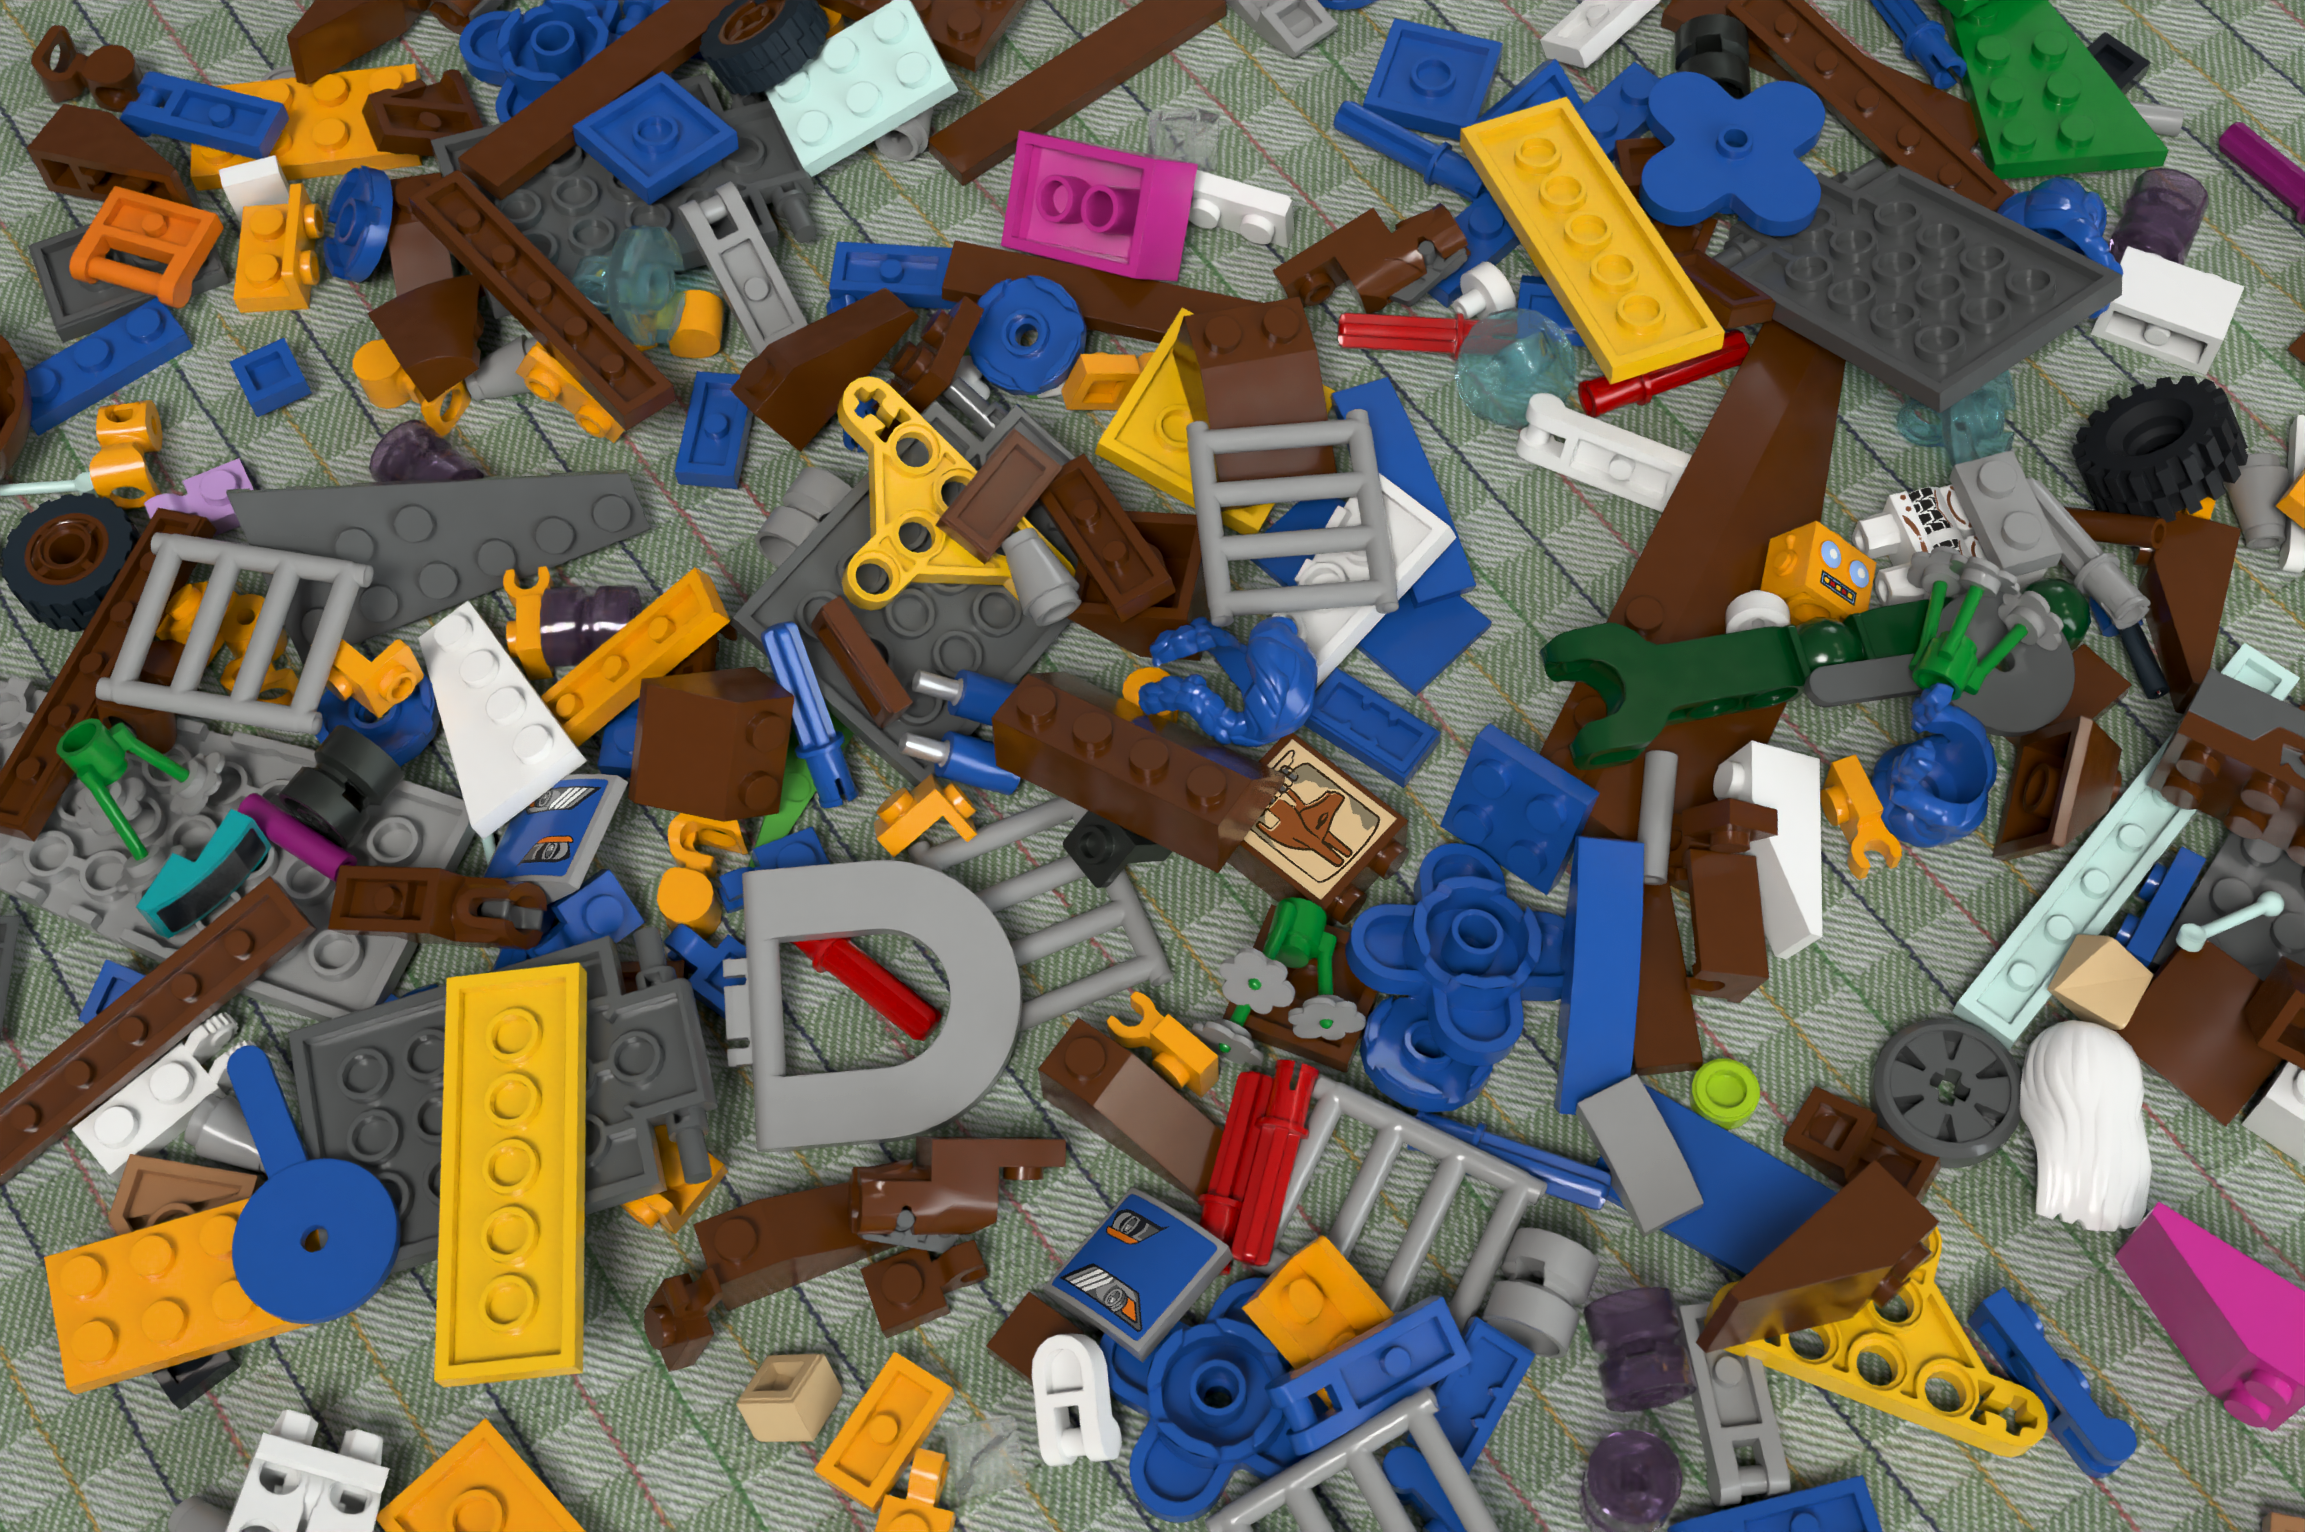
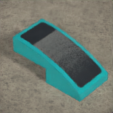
[136,809,272,939]

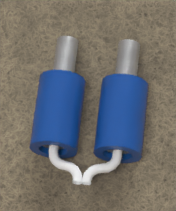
[898,669,1021,796]

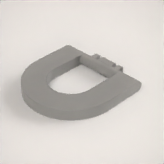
[722,860,1023,1152]

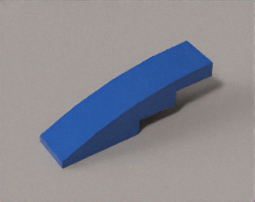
[1330,377,1476,609]
[1554,835,1644,1115]

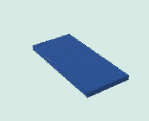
[1250,498,1492,697]
[1594,1084,1837,1278]

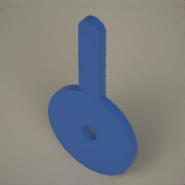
[227,1045,401,1324]

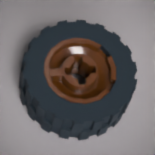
[699,0,830,96]

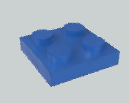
[1363,18,1503,140]
[573,71,739,205]
[1440,723,1600,895]

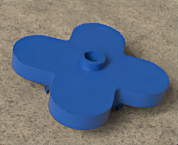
[459,0,623,123]
[1639,72,1825,237]
[1345,843,1565,1066]
[1099,1278,1339,1523]

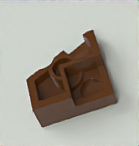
[368,274,486,403]

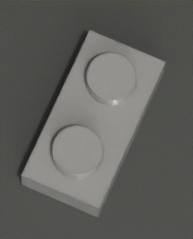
[1949,450,2063,576]

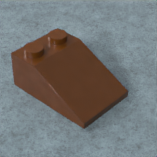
[1172,297,1337,512]
[1695,1160,1940,1353]

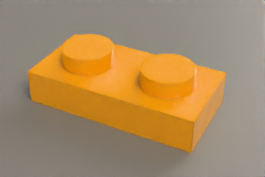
[814,1351,955,1514]

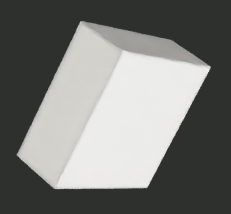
[219,155,290,222]

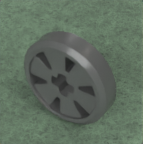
[1869,1019,2022,1168]

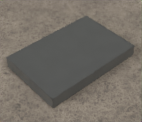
[28,187,230,343]

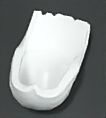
[2019,1020,2152,1231]

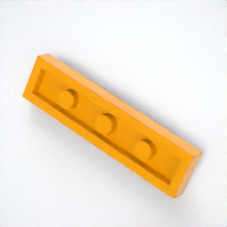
[540,567,730,747]

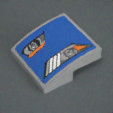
[482,774,628,905]
[1043,1187,1233,1363]

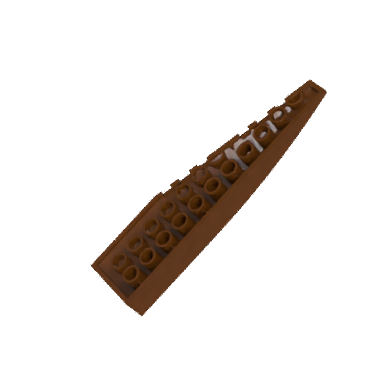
[1539,319,1846,894]

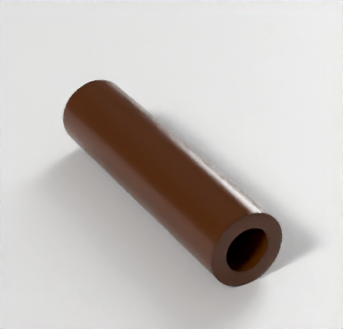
[2063,506,2167,549]

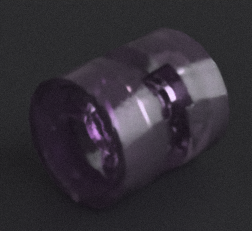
[2108,168,2209,265]
[369,419,485,482]
[540,585,642,667]
[1583,1287,1697,1412]
[1577,1429,1683,1532]

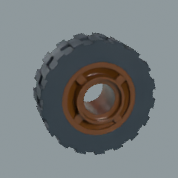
[1,493,141,632]

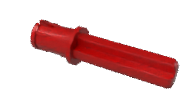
[1337,312,1517,360]
[1578,330,1750,418]
[790,937,941,1041]
[1230,1059,1319,1267]
[1198,1071,1273,1276]

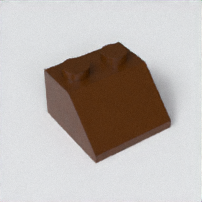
[1067,511,1211,661]
[628,667,795,822]

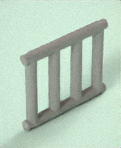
[1186,409,1399,627]
[95,532,374,735]
[907,797,1173,1032]
[1250,1075,1547,1334]
[1205,1387,1500,1532]

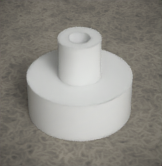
[1453,261,1516,321]
[1725,590,1791,634]

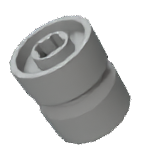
[754,467,853,568]
[1481,1227,1600,1359]

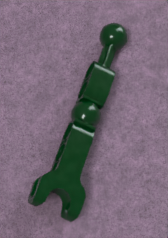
[1540,578,2091,770]

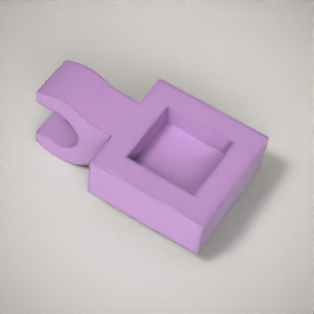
[144,458,254,537]

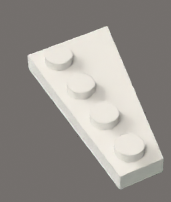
[1272,473,1457,690]
[418,601,587,840]

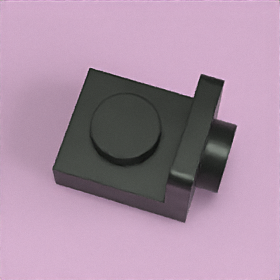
[1063,811,1172,888]

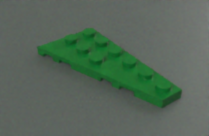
[1938,0,2169,179]

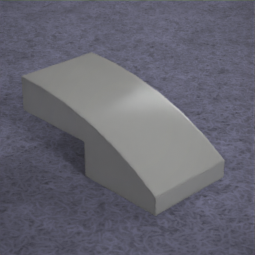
[1225,0,1338,58]
[1575,1074,1704,1237]

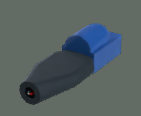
[2089,596,2170,699]

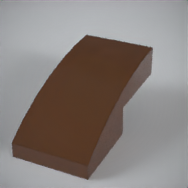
[1782,1086,1941,1203]

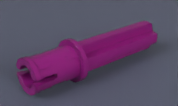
[2218,122,2305,224]

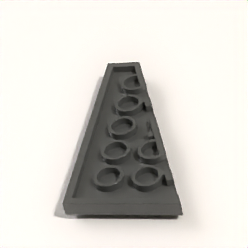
[226,470,650,664]

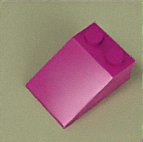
[1001,130,1198,281]
[2115,1201,2305,1432]

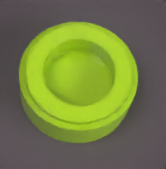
[1689,1058,1760,1130]

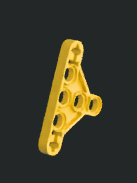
[837,376,1076,611]
[1704,1226,2048,1458]

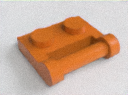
[69,186,224,309]

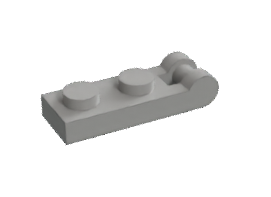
[677,181,808,356]
[1673,1303,1790,1507]

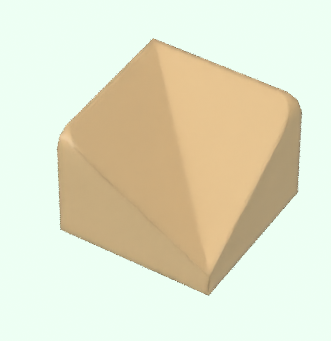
[2047,934,2154,1030]
[736,1354,843,1442]

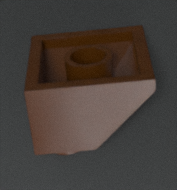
[1992,716,2122,861]

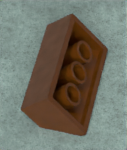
[992,672,1285,873]

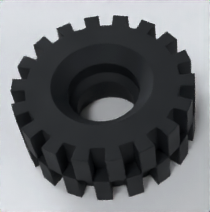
[2072,376,2248,523]

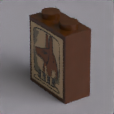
[1227,733,1409,926]

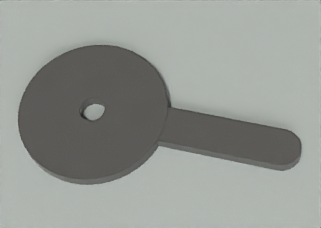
[1804,591,2075,737]

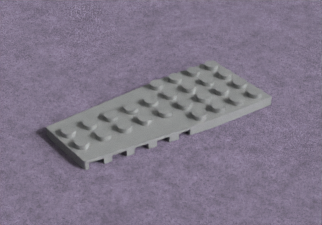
[0,677,476,1022]

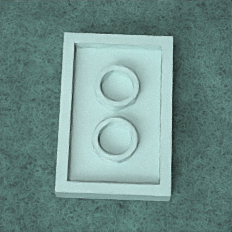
[765,0,959,177]

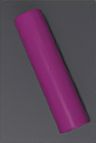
[238,793,357,883]

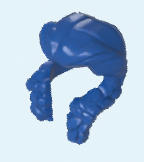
[1996,176,2124,319]
[1139,616,1319,748]
[1871,683,1997,848]

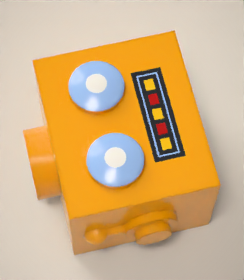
[1760,520,1877,626]

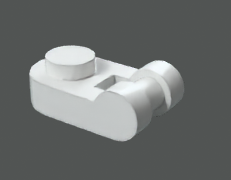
[1032,1334,1122,1467]

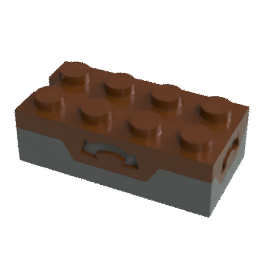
[2147,668,2305,867]

